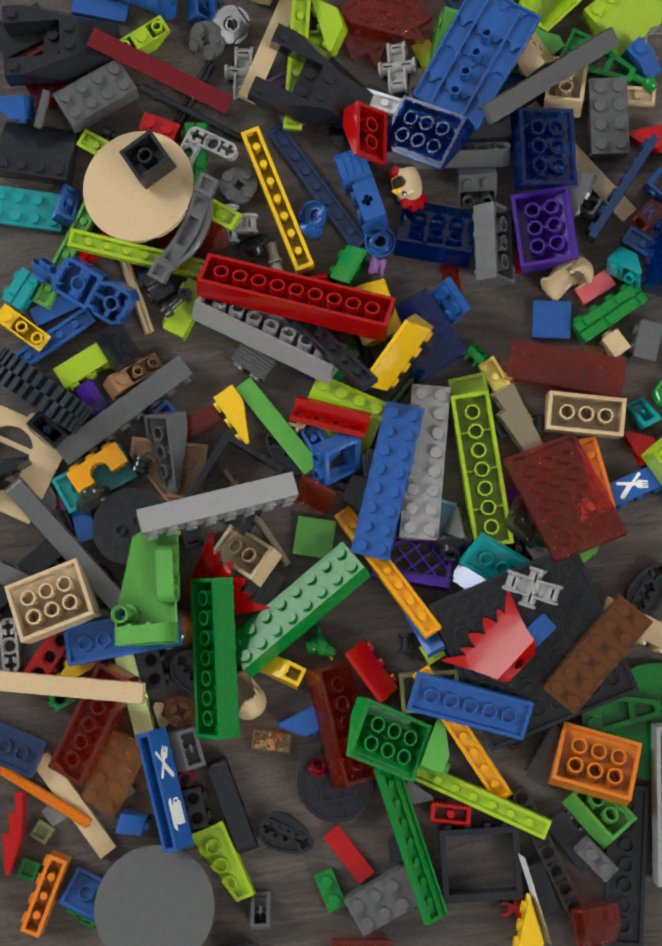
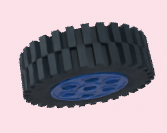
[0,347,93,434]

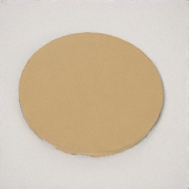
[83,131,195,243]

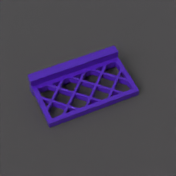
[371,535,452,591]

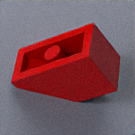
[629,125,662,156]
[622,431,658,467]

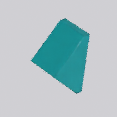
[626,397,662,431]

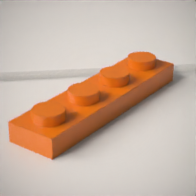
[576,436,616,513]

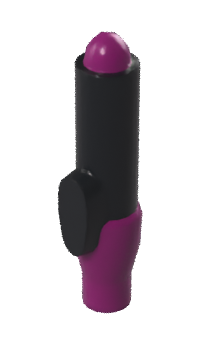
[56,496,75,532]

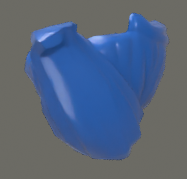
[296,200,327,239]

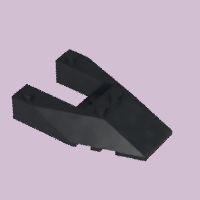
[2,5,120,86]
[247,23,373,129]

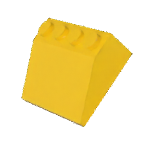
[370,313,434,391]

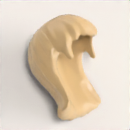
[540,255,594,301]
[237,669,267,720]

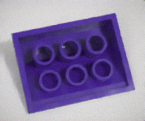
[511,185,579,274]

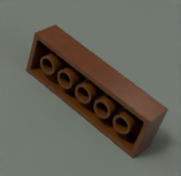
[542,594,653,715]

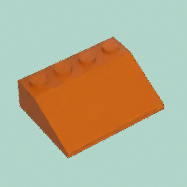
[548,721,642,806]

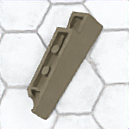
[489,383,553,475]

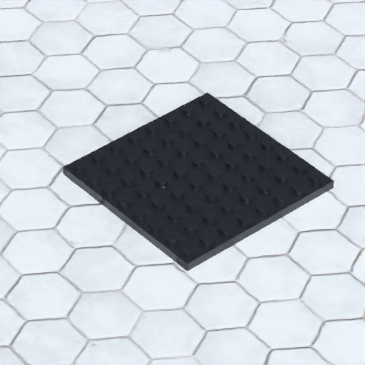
[428,543,639,751]

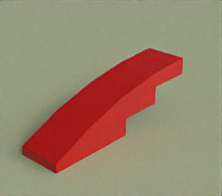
[2,790,27,875]

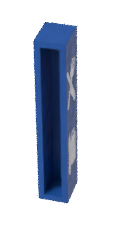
[548,466,662,531]
[136,727,194,853]

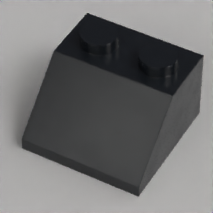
[95,324,144,372]

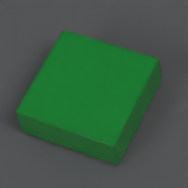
[16,856,43,883]

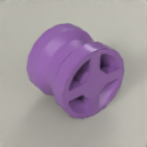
[368,256,387,278]

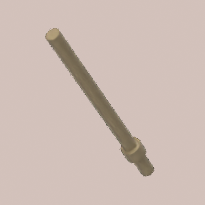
[222,468,292,567]

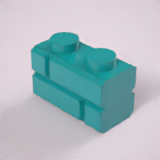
[1,267,41,313]

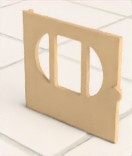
[0,405,63,524]

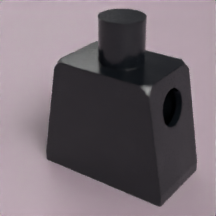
[334,475,368,512]

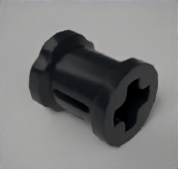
[398,633,416,653]

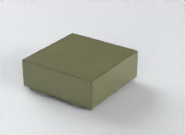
[29,817,57,846]

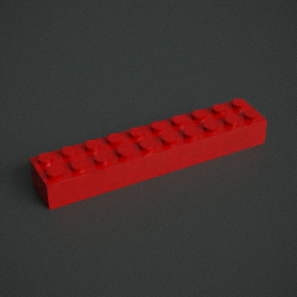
[196,253,396,342]

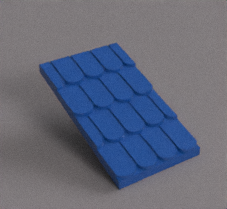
[412,0,541,133]

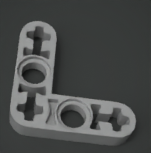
[180,126,239,165]
[0,617,22,672]

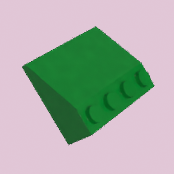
[346,697,433,783]

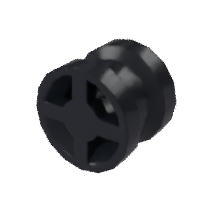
[129,454,153,475]

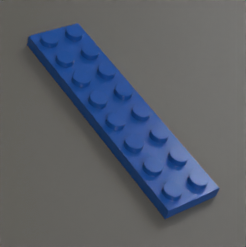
[350,401,425,561]

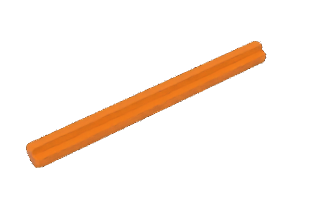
[0,766,92,828]

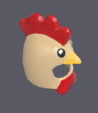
[386,166,427,212]

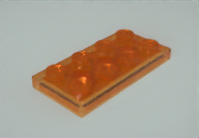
[81,729,142,818]

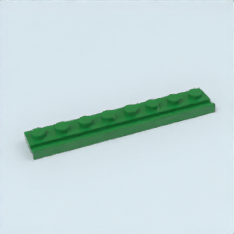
[373,768,448,925]

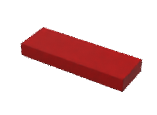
[323,824,375,884]

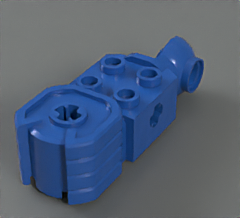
[333,149,396,257]
[32,255,140,325]

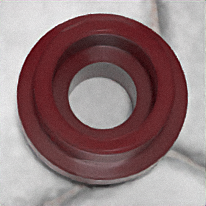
[307,759,327,778]
[177,770,196,788]

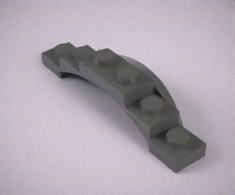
[147,172,220,285]

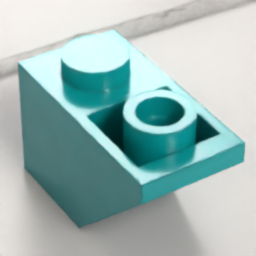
[606,246,642,288]

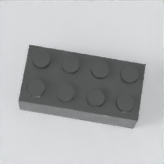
[52,60,139,134]
[585,77,630,160]
[472,201,515,287]
[344,862,418,937]

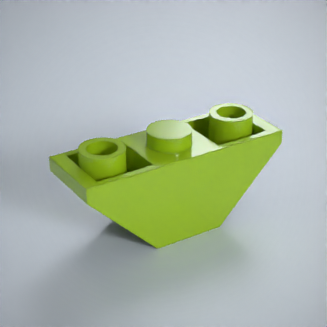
[311,0,348,57]
[120,15,171,54]

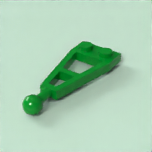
[559,28,658,92]
[581,696,662,732]

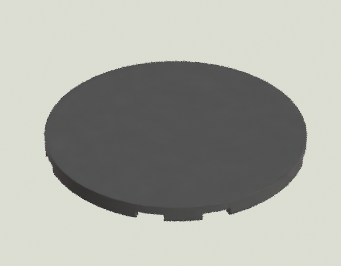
[94,845,215,946]

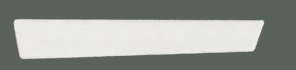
[518,853,552,946]

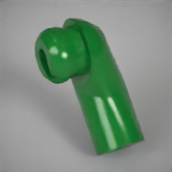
[652,379,662,408]

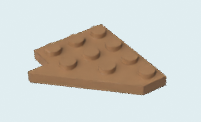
[130,436,209,502]

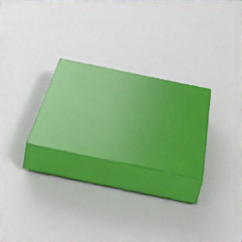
[293,516,336,558]

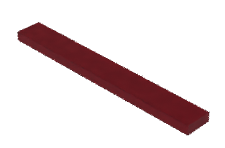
[87,28,233,115]

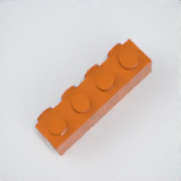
[20,850,72,938]

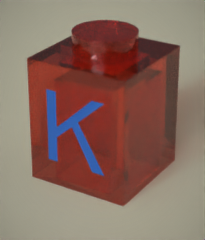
[632,198,662,232]

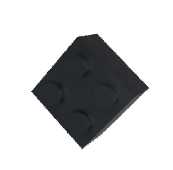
[119,129,177,189]

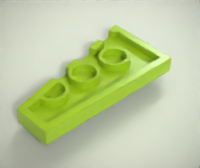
[192,820,256,902]

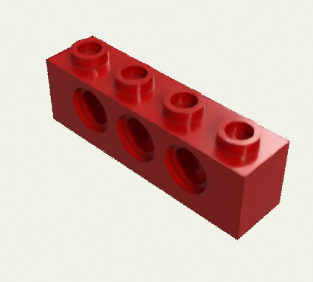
[23,631,67,695]

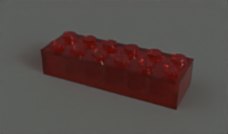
[504,339,627,398]
[48,660,140,786]
[305,662,376,790]

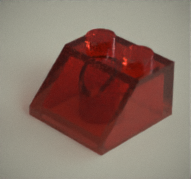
[294,474,337,516]
[571,900,621,946]

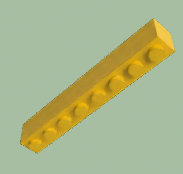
[241,126,315,275]

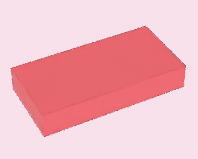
[573,269,616,306]

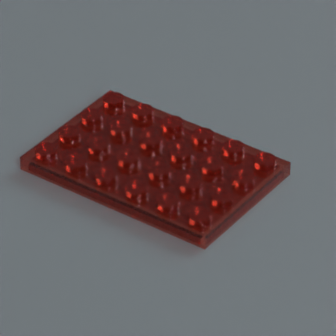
[503,432,628,563]

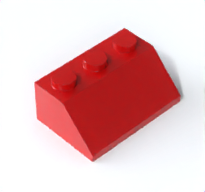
[345,640,399,703]

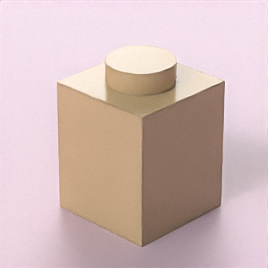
[599,328,631,361]

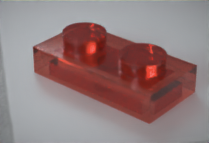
[187,404,222,439]

